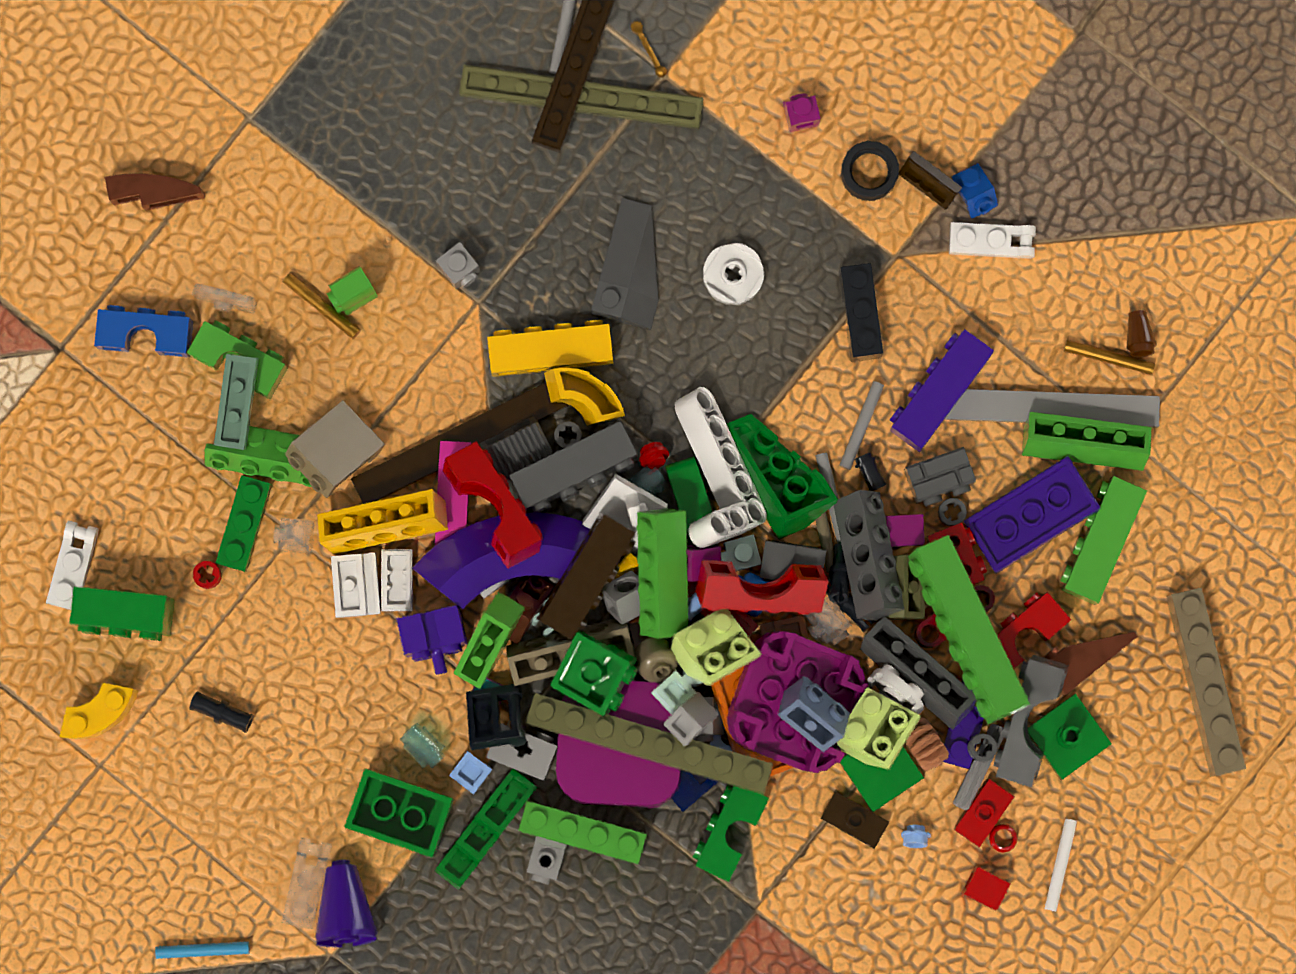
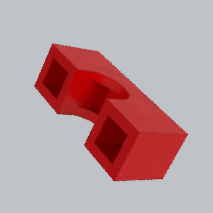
[997,592,1071,670]

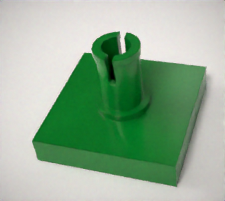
[1028,694,1112,780]

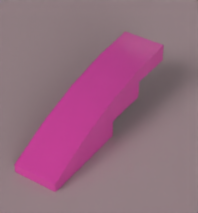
[435,441,471,545]

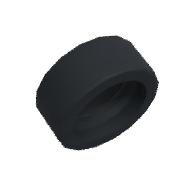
[841,141,899,201]

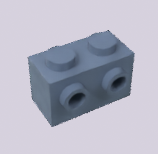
[778,676,850,752]

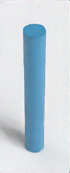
[155,941,250,959]

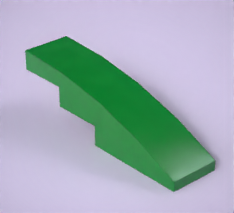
[435,769,537,890]

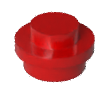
[639,442,669,469]

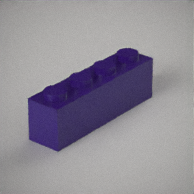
[890,329,994,453]

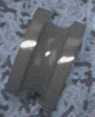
[938,498,967,527]
[967,734,997,762]

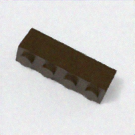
[536,513,636,640]

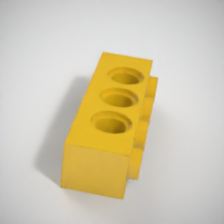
[317,489,448,554]

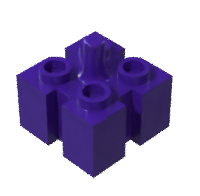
[396,605,468,675]

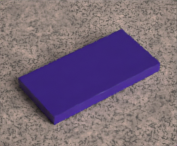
[964,456,1101,574]

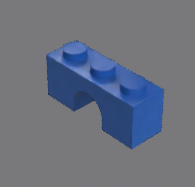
[94,305,193,358]

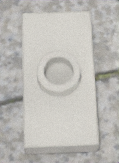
[381,549,413,611]

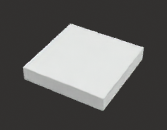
[582,474,668,554]

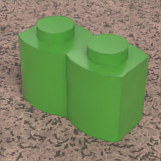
[326,266,378,316]

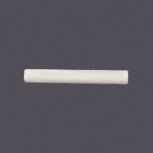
[1044,818,1077,912]

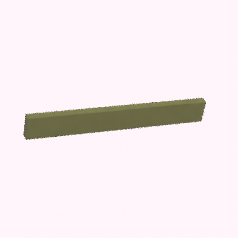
[459,65,703,129]

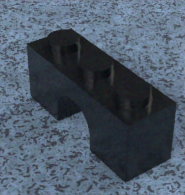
[839,263,883,362]

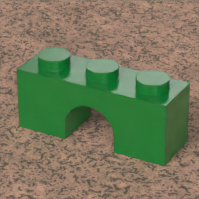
[692,785,769,882]

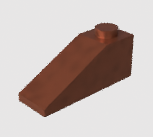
[1043,632,1138,696]

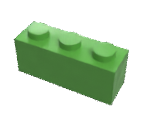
[453,592,526,689]

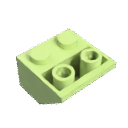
[670,609,761,685]
[837,687,921,769]

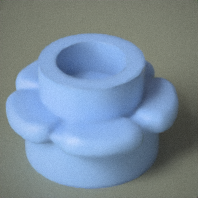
[901,825,931,848]

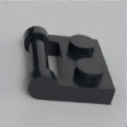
[466,684,526,750]

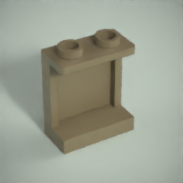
[285,400,385,498]

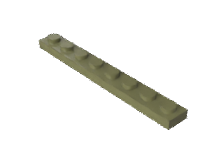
[526,693,773,795]

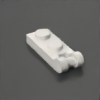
[949,222,1036,258]
[46,520,99,610]

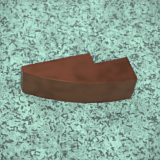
[104,173,205,211]

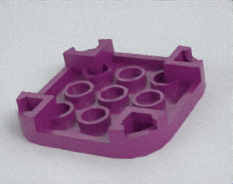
[727,630,869,773]
[556,681,681,808]

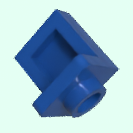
[951,163,998,218]

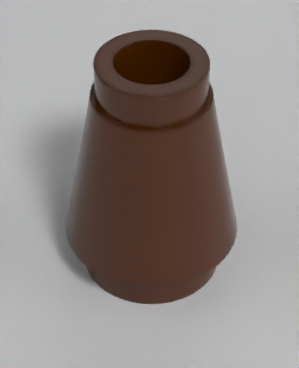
[1126,310,1157,357]

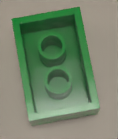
[69,587,175,641]
[344,768,455,858]

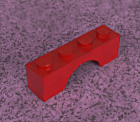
[443,441,543,569]
[696,560,828,615]

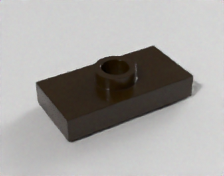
[899,151,962,210]
[820,791,889,849]

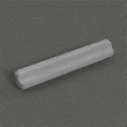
[953,724,1004,810]

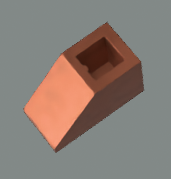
[509,575,554,644]

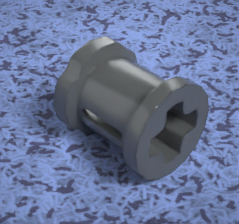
[554,421,582,450]

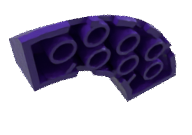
[412,512,623,609]

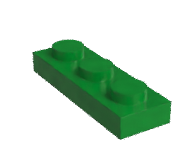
[215,475,272,572]

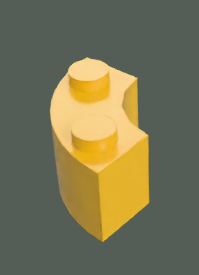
[544,368,625,426]
[59,683,139,739]

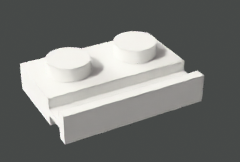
[331,552,381,618]

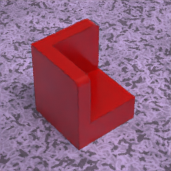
[961,866,1011,911]

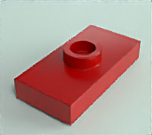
[954,779,1014,848]

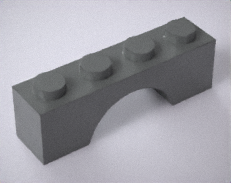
[994,655,1069,788]

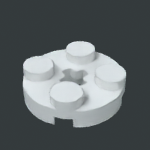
[703,243,764,305]
[867,664,924,714]

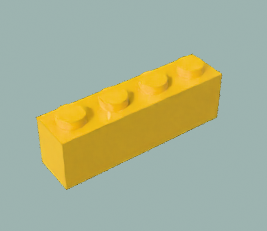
[487,320,613,377]

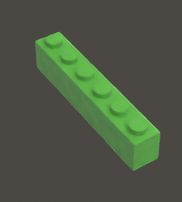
[908,535,1030,725]

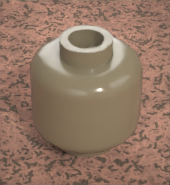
[634,637,678,683]

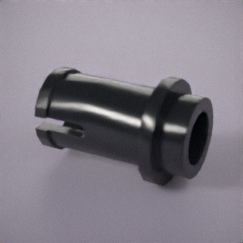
[855,451,887,491]

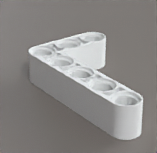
[675,387,767,548]

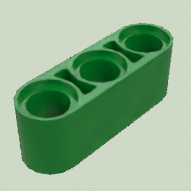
[665,456,712,544]

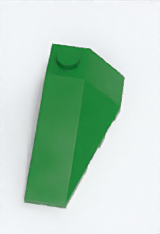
[727,414,838,539]

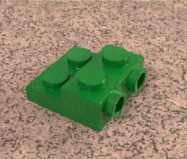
[550,631,638,716]

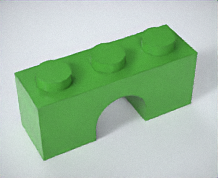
[187,320,288,400]

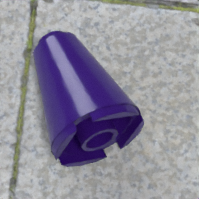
[315,860,377,948]

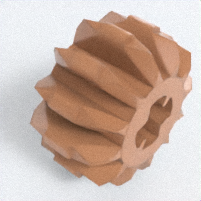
[905,716,948,771]

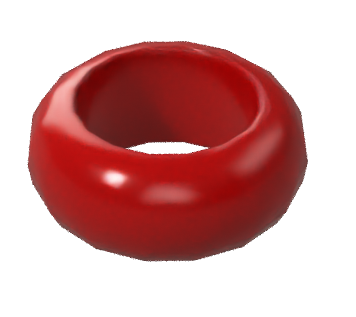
[989,824,1018,853]

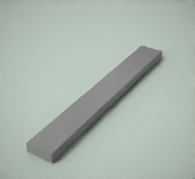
[944,389,1160,428]

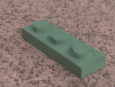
[214,354,259,450]

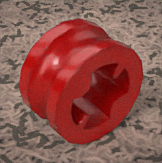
[193,561,222,589]

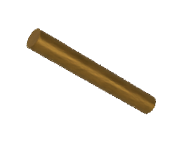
[283,273,361,339]
[1063,340,1155,375]

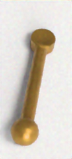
[631,21,667,78]

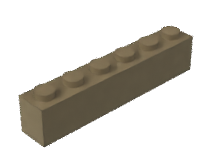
[1166,588,1246,776]

